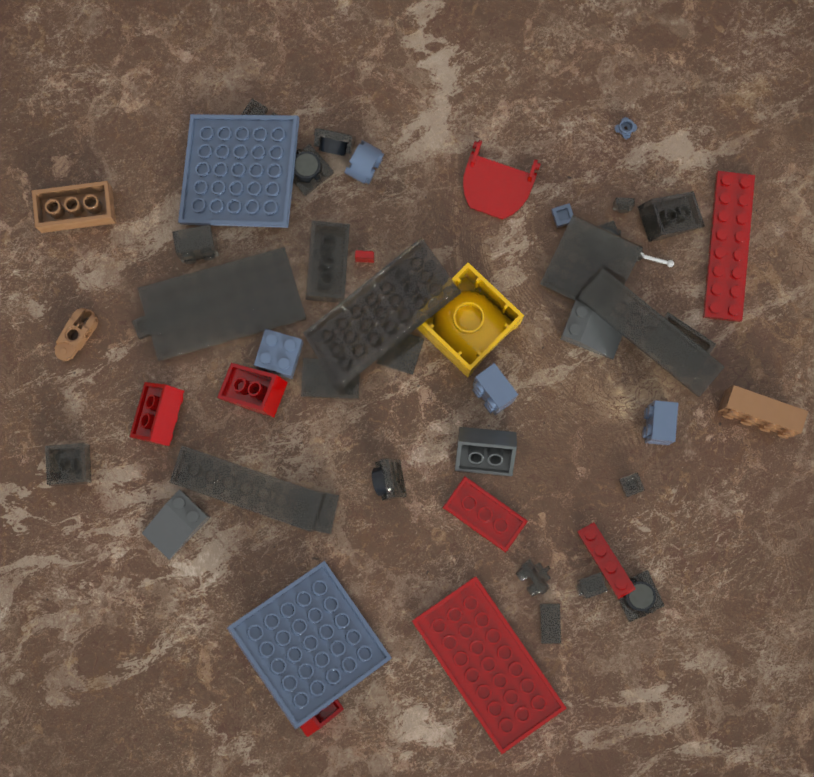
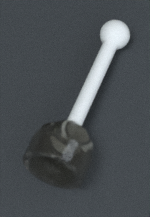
[628,246,674,267]

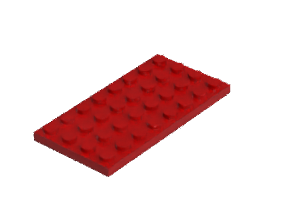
[412,576,567,754]

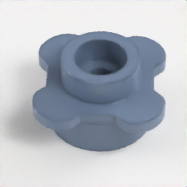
[615,117,637,139]

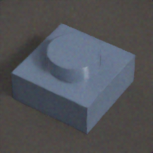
[551,203,576,228]

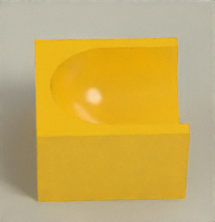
[413,263,524,378]

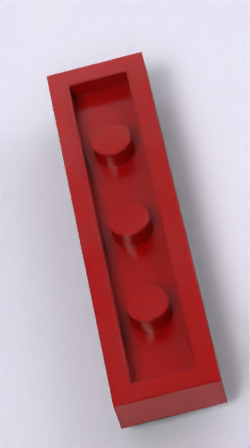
[577,522,635,599]

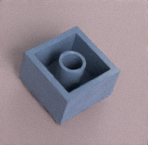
[254,329,304,379]
[642,400,678,445]

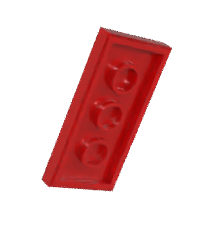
[442,476,528,553]

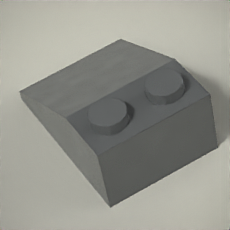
[560,300,627,360]
[142,490,211,560]

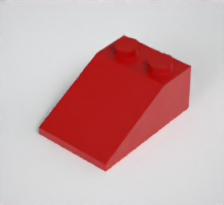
[217,363,288,418]

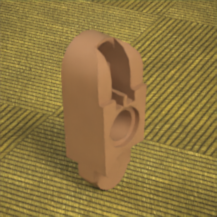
[54,308,98,361]

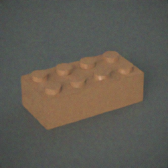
[32,181,116,233]
[717,385,808,439]

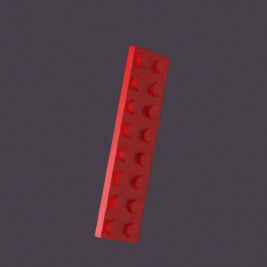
[703,171,755,322]

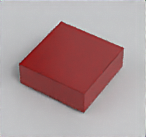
[355,250,375,263]

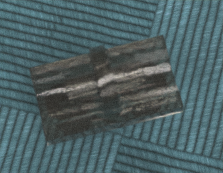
[516,559,551,597]

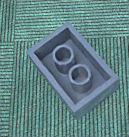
[472,363,518,416]

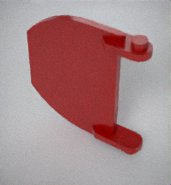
[463,140,541,220]

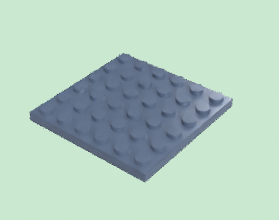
[178,114,300,228]
[227,561,392,729]

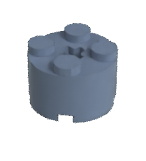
[345,140,384,184]

